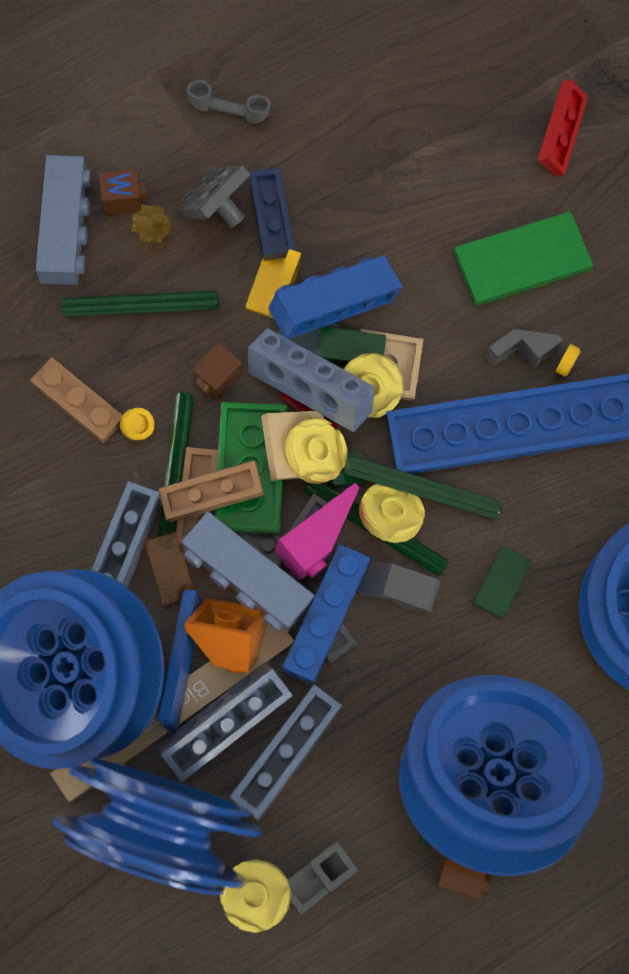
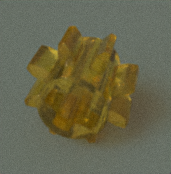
[132,204,171,244]

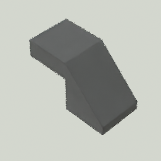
[485,329,563,369]
[357,561,440,612]
[288,842,358,915]

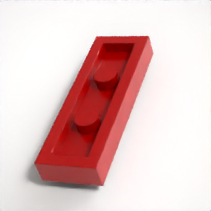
[538,80,588,176]

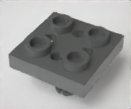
[176,165,250,228]

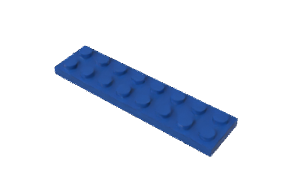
[386,374,629,474]

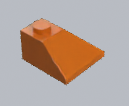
[184,598,267,673]

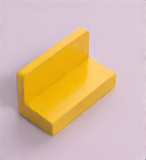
[246,249,301,319]

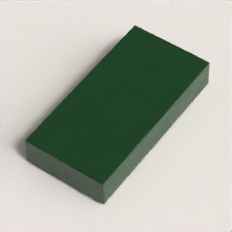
[319,327,386,364]
[472,546,532,620]

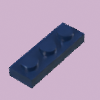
[249,167,295,261]

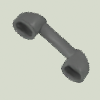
[187,80,271,123]

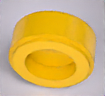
[555,343,581,377]
[120,408,154,441]

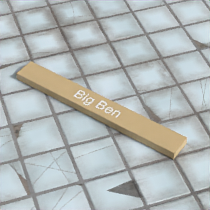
[50,625,294,803]

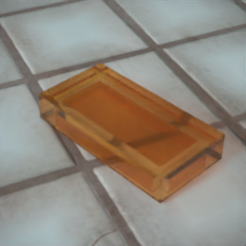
[144,531,194,606]

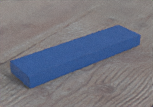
[157,590,202,731]

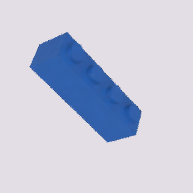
[268,255,403,339]
[282,544,370,687]

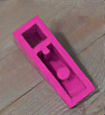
[274,483,359,582]

